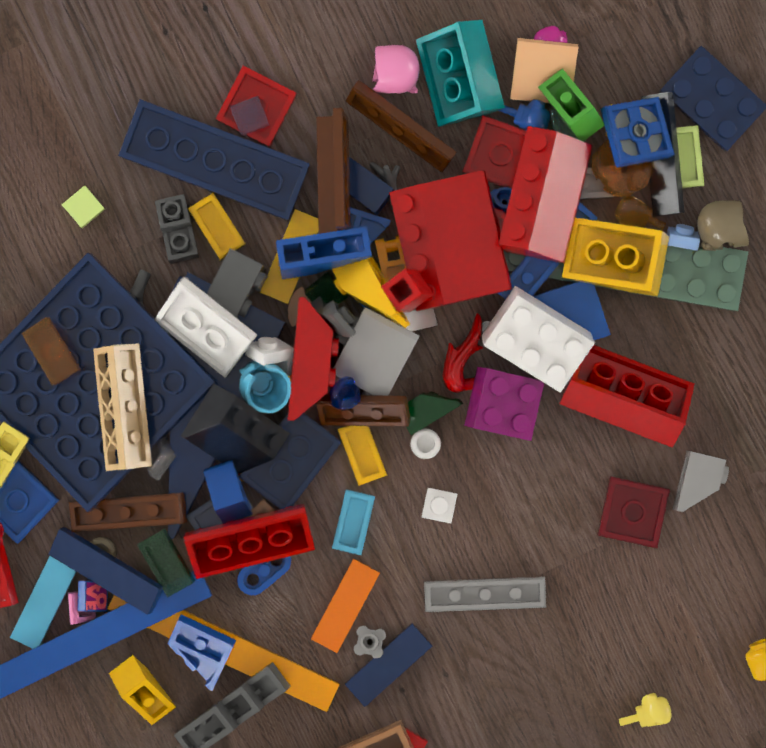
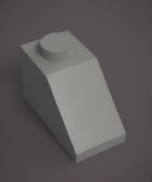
[673,451,729,512]

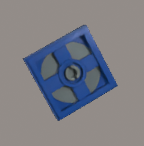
[600,97,675,168]

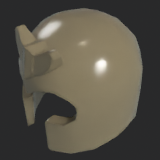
[697,200,749,251]

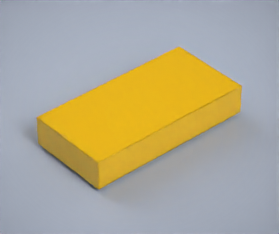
[188,193,246,260]
[338,426,387,486]

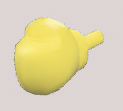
[619,693,672,728]

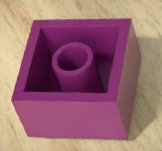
[464,367,544,441]

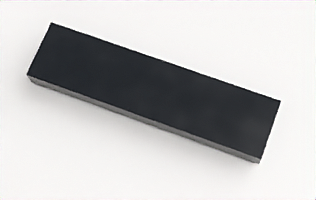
[641,92,685,217]

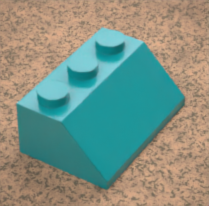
[416,20,505,127]

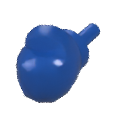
[498,99,551,130]

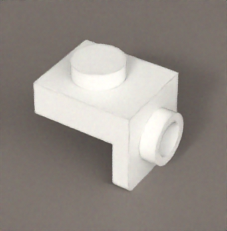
[245,337,294,376]

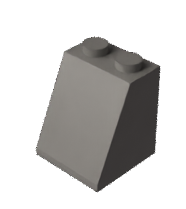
[333,307,420,396]

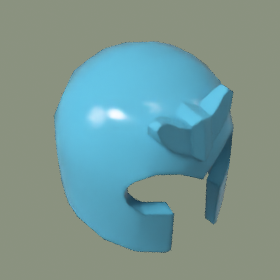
[239,361,291,413]

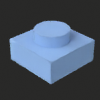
[667,224,700,251]

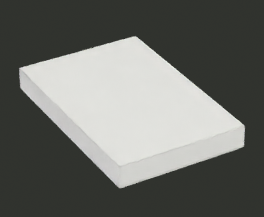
[155,277,257,378]

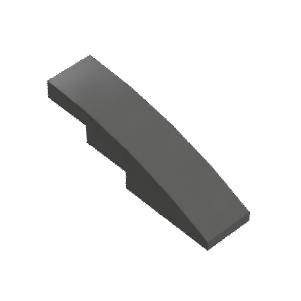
[174,662,291,748]

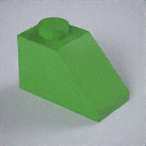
[538,68,605,142]

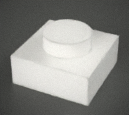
[422,487,457,524]

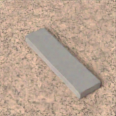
[424,576,546,612]

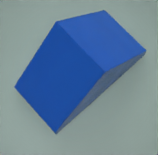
[204,460,253,523]

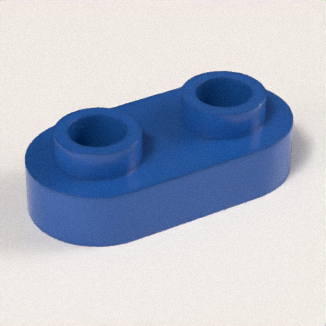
[237,556,292,595]

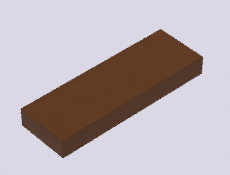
[316,395,411,427]

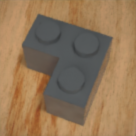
[207,248,268,319]

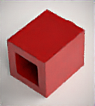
[381,269,434,312]

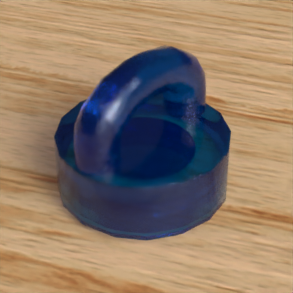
[329,376,361,410]

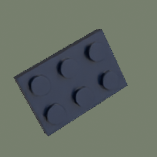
[659,45,766,152]

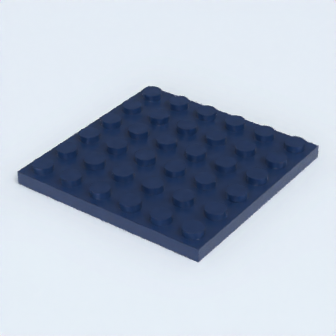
[0,252,217,512]

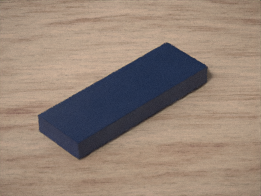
[345,623,432,707]

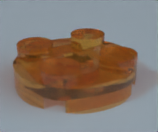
[592,139,652,197]

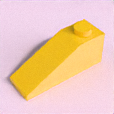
[332,257,410,328]

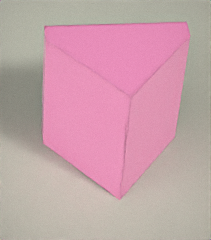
[67,591,96,624]

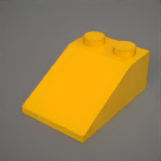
[562,218,669,297]

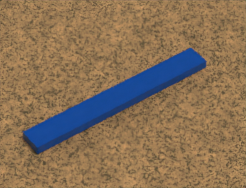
[0,571,212,699]

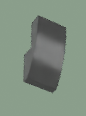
[155,194,199,264]
[311,296,356,337]

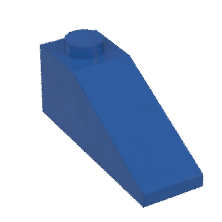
[276,226,372,280]

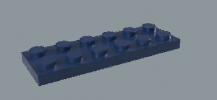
[118,99,310,221]

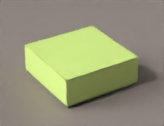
[62,185,105,229]

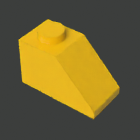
[109,655,176,725]

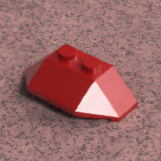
[288,297,339,421]

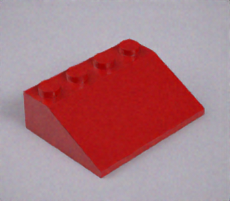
[389,170,512,311]

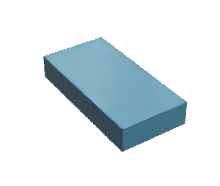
[332,489,375,555]

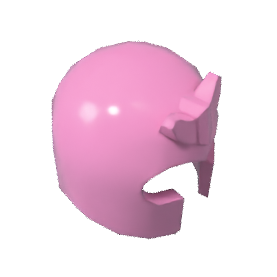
[372,45,420,94]

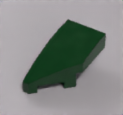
[406,391,463,435]

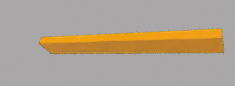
[108,595,340,712]

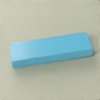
[10,556,76,649]

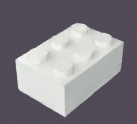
[482,286,595,393]

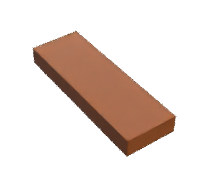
[311,558,380,653]

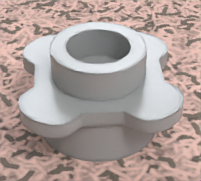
[354,626,386,658]

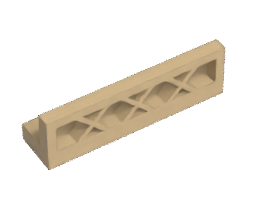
[93,344,152,471]

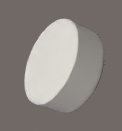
[410,429,441,459]

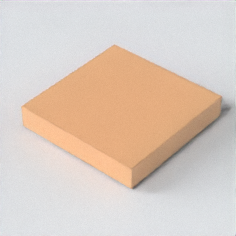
[510,38,578,103]

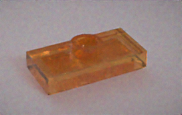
[21,317,81,386]

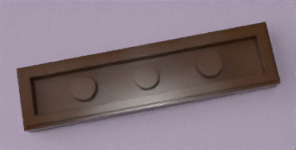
[346,80,457,173]
[69,492,187,532]

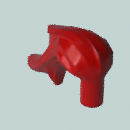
[443,313,483,393]

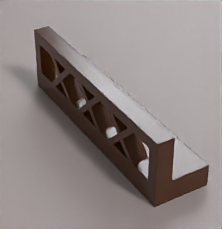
[316,108,351,234]

